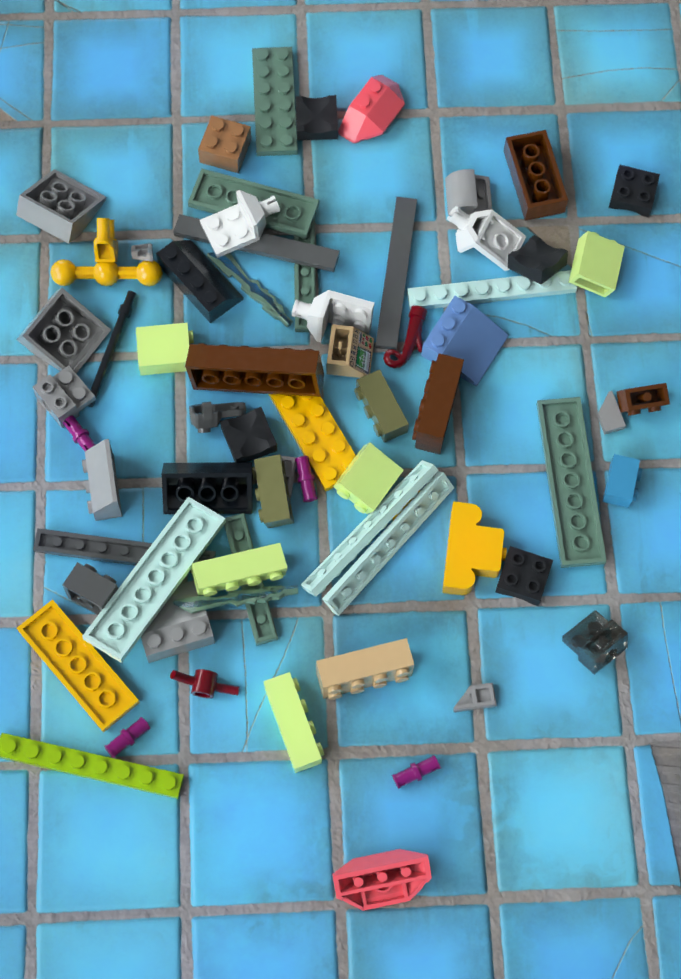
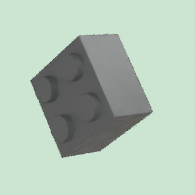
[62,562,118,615]

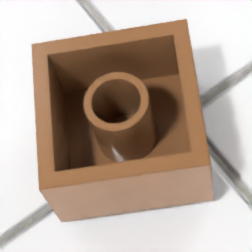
[198,116,251,173]

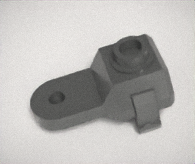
[189,402,246,433]

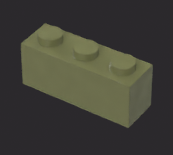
[354,370,409,442]
[252,454,294,528]

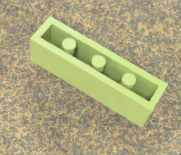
[191,543,288,597]
[263,672,324,773]

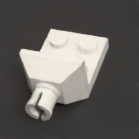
[200,190,280,258]
[447,206,526,271]
[292,290,374,343]

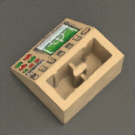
[327,324,374,378]

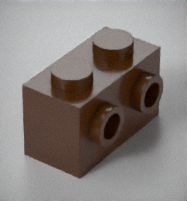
[616,383,670,416]

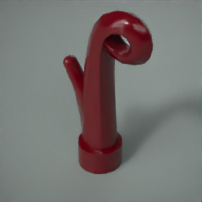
[383,305,428,368]

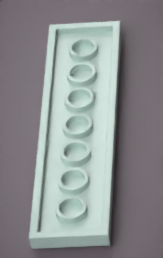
[82,497,226,663]

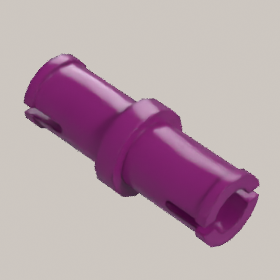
[63,415,96,452]
[295,456,318,502]
[104,717,151,758]
[392,755,441,789]

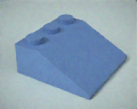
[421,296,508,386]

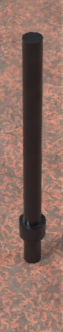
[88,291,136,407]

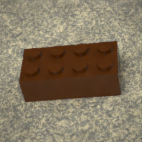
[504,130,568,221]
[412,353,464,455]

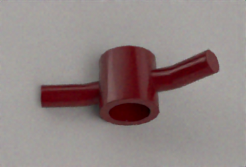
[170,669,240,698]

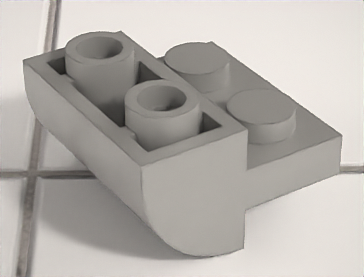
[445,169,492,216]

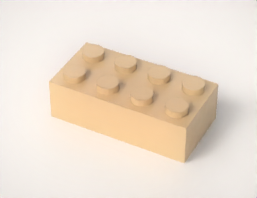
[316,638,414,700]

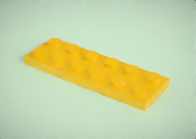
[268,394,356,492]
[16,599,140,733]

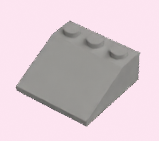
[16,169,106,244]
[16,288,111,373]
[141,580,215,663]

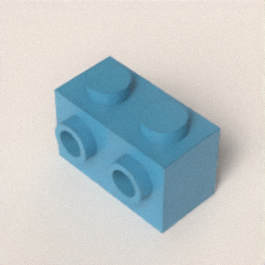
[602,454,642,508]

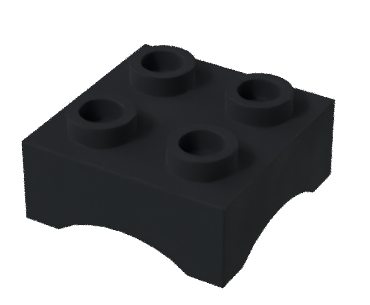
[296,95,338,140]
[608,165,660,217]
[508,235,568,284]
[220,407,277,462]
[495,546,553,606]

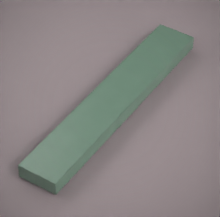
[294,218,316,332]
[224,513,278,646]

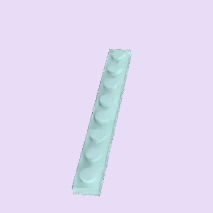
[407,270,577,309]
[301,460,438,597]
[322,471,454,616]

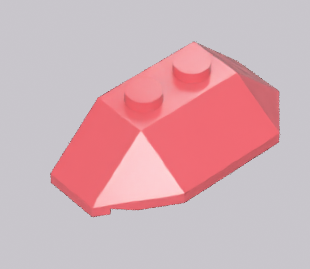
[338,75,405,144]
[332,849,432,911]

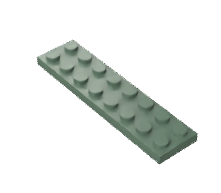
[536,397,607,568]

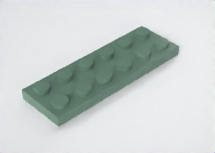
[252,47,297,156]
[188,168,320,239]

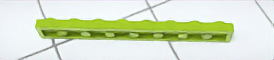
[0,733,184,799]

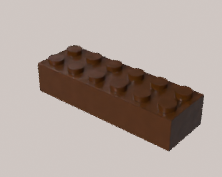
[185,343,324,397]

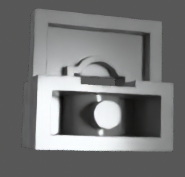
[32,365,96,428]

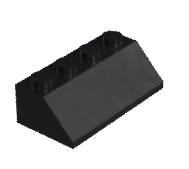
[156,240,243,323]
[161,462,253,514]

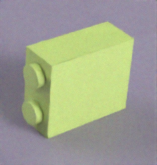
[568,231,625,298]
[136,323,194,375]
[333,442,404,514]

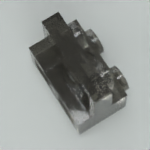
[562,610,628,675]

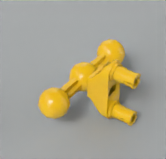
[50,218,163,286]

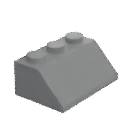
[82,439,122,521]

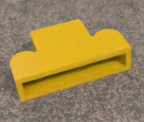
[442,501,507,595]

